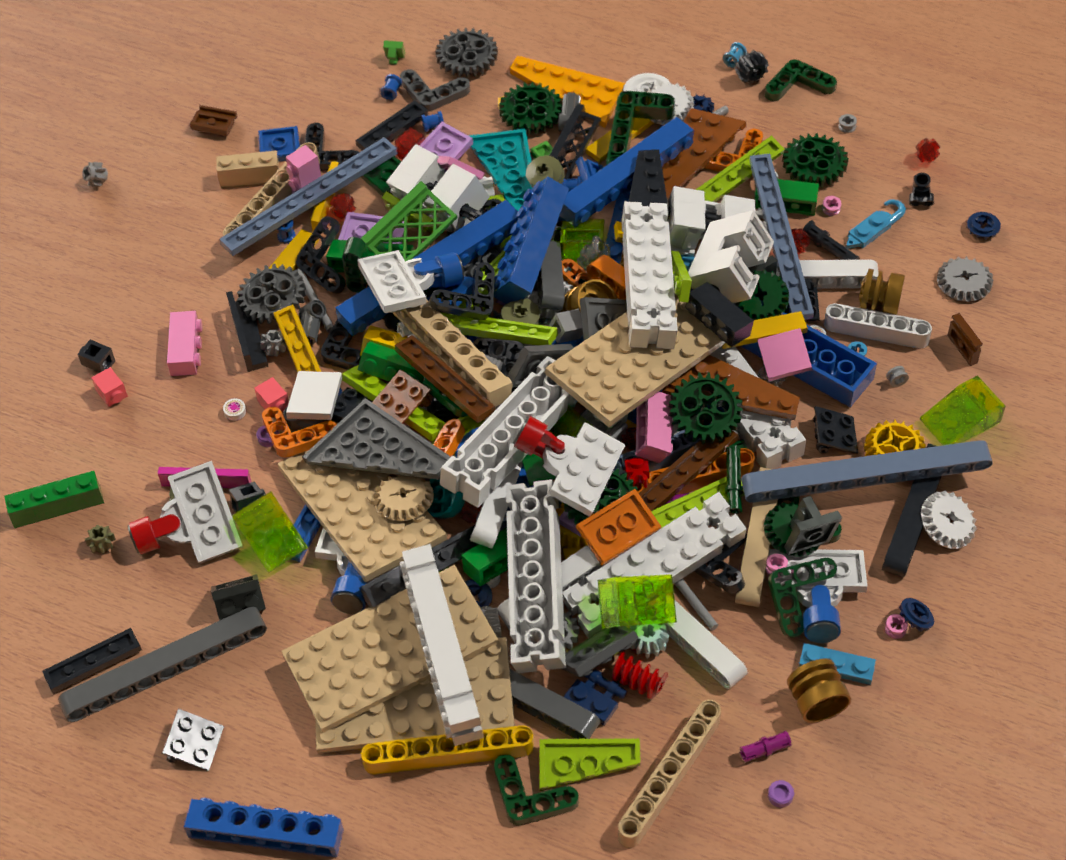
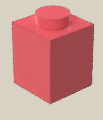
[92,367,128,407]
[254,377,289,412]

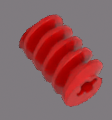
[612,652,668,699]

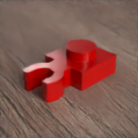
[625,458,649,488]

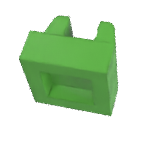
[383,40,405,64]

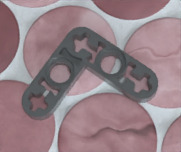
[400,69,470,112]

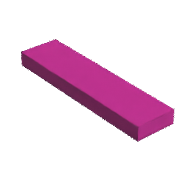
[157,467,252,488]

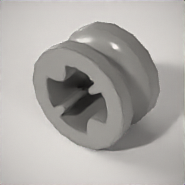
[838,114,857,133]
[886,366,909,387]

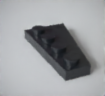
[629,149,669,216]

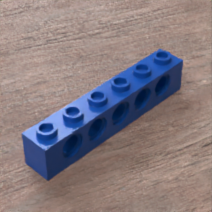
[184,798,344,858]

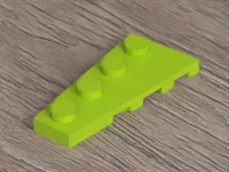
[540,738,640,791]

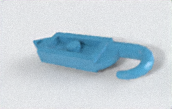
[846,199,906,249]

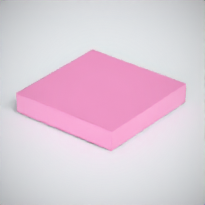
[437,156,484,180]
[758,328,812,381]

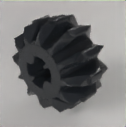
[735,50,769,85]

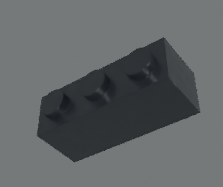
[685,282,754,348]

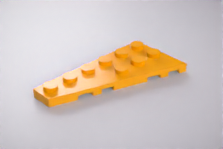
[510,55,625,128]

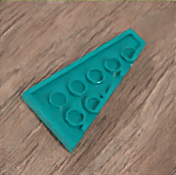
[468,129,533,211]

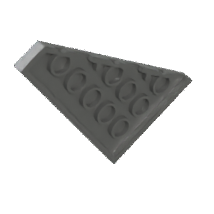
[302,398,451,480]

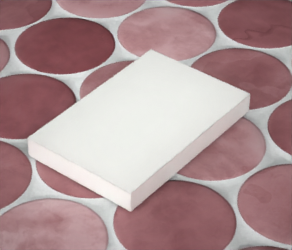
[286,371,342,420]

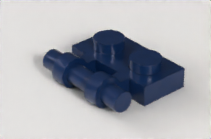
[564,669,627,726]

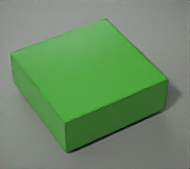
[530,141,553,158]

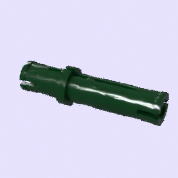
[725,445,743,514]

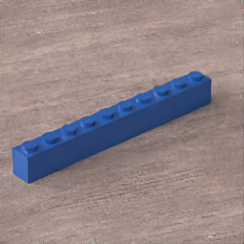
[335,200,518,336]

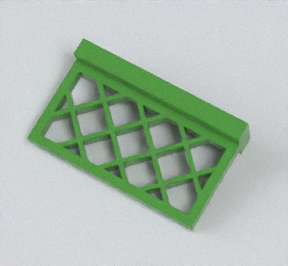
[361,181,458,261]

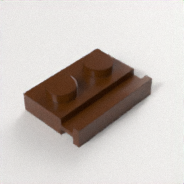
[190,105,237,136]
[947,313,983,366]

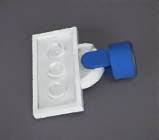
[358,250,464,313]
[315,528,400,614]
[768,549,867,643]

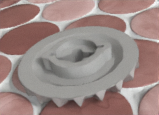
[937,256,994,301]

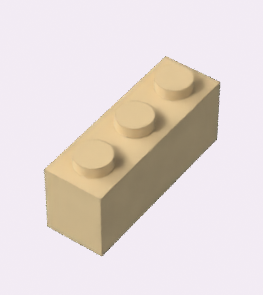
[216,151,280,188]

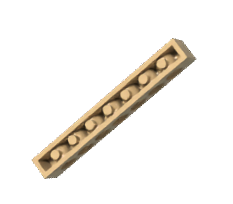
[392,299,513,407]

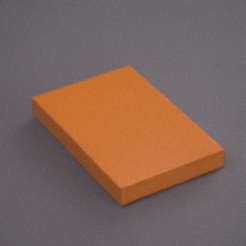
[576,489,662,566]

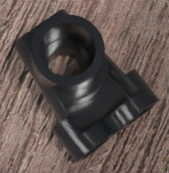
[909,172,934,206]

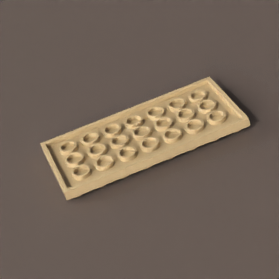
[545,294,725,427]
[277,450,447,582]
[282,565,499,733]
[316,637,515,753]

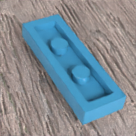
[799,643,876,685]

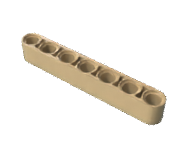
[223,142,320,236]
[735,467,778,607]
[618,700,721,848]

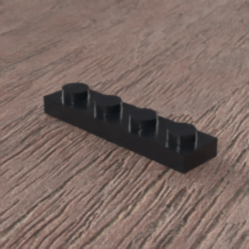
[355,100,428,151]
[42,628,142,694]

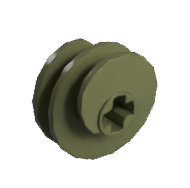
[526,155,565,187]
[500,299,540,325]

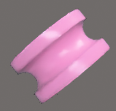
[822,196,842,216]
[766,554,788,578]
[885,614,908,639]

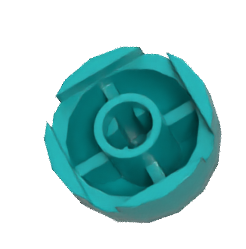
[427,479,466,519]

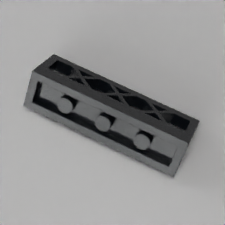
[549,103,601,179]
[226,291,269,372]

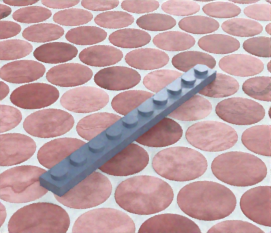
[219,137,397,256]
[749,154,814,319]

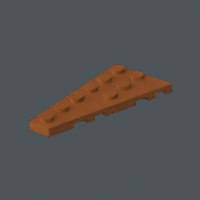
[662,108,747,199]
[662,355,800,420]

